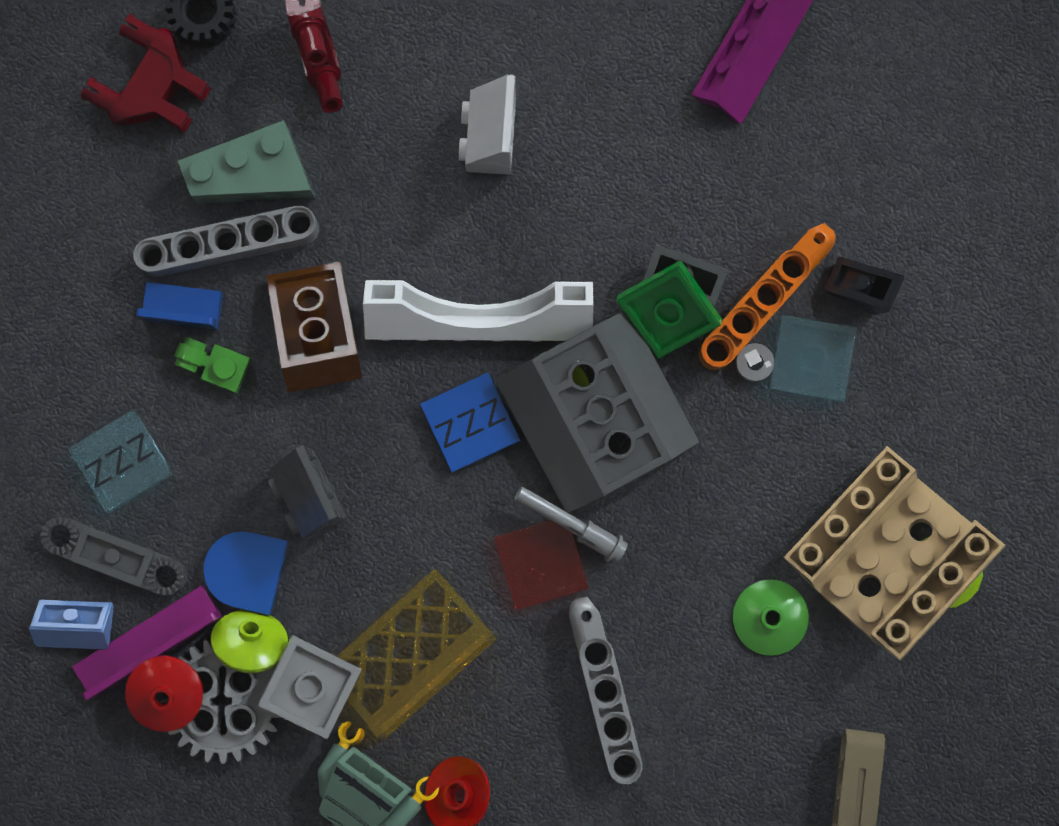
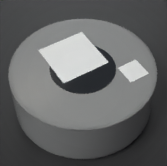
[735,343,774,382]

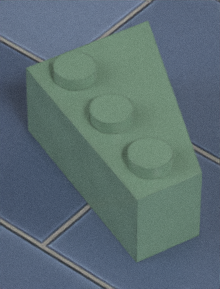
[178,120,315,204]

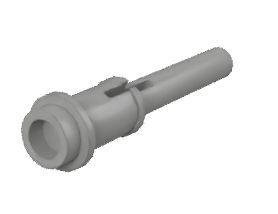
[515,486,628,563]

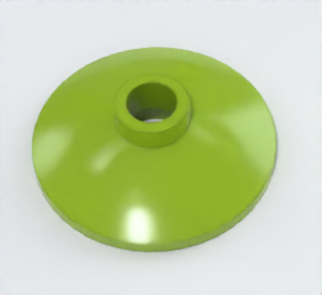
[211,610,288,673]

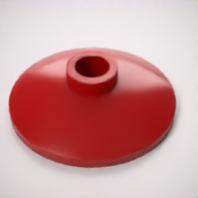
[125,655,203,732]
[425,756,490,826]

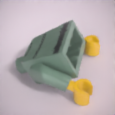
[318,722,439,826]

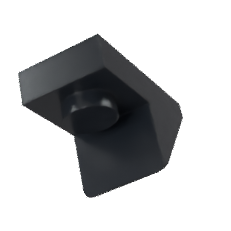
[824,256,905,315]

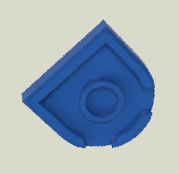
[204,531,289,615]

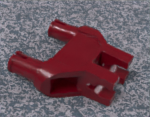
[285,0,343,113]
[80,14,212,133]

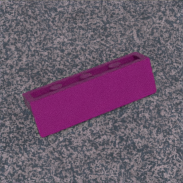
[692,0,813,123]
[72,585,223,701]

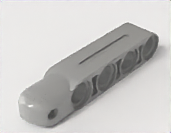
[569,596,643,784]

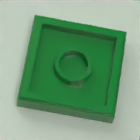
[616,260,723,359]

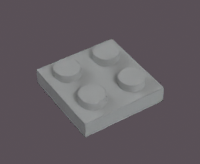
[257,635,362,739]

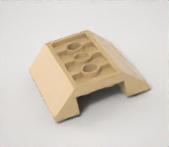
[784,446,1005,661]

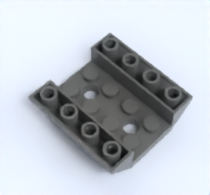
[495,311,699,513]

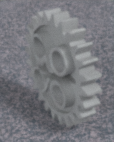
[160,640,280,764]

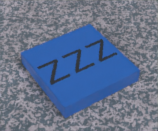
[420,373,520,473]

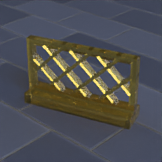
[336,568,497,740]

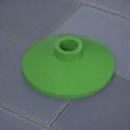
[733,580,809,656]

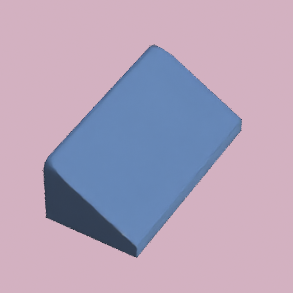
[29,600,114,650]

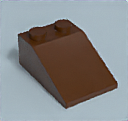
[266,262,362,392]

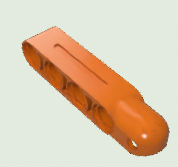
[698,223,836,371]

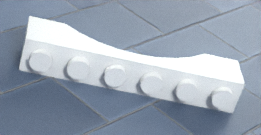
[363,280,593,342]

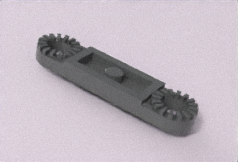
[40,517,187,596]

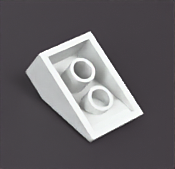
[459,75,516,175]

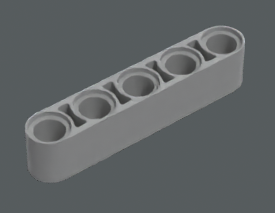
[133,206,319,277]

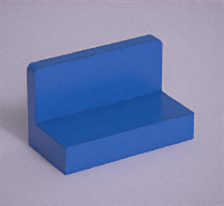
[136,282,223,330]

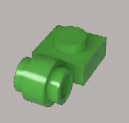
[174,337,251,393]

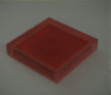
[494,520,589,610]

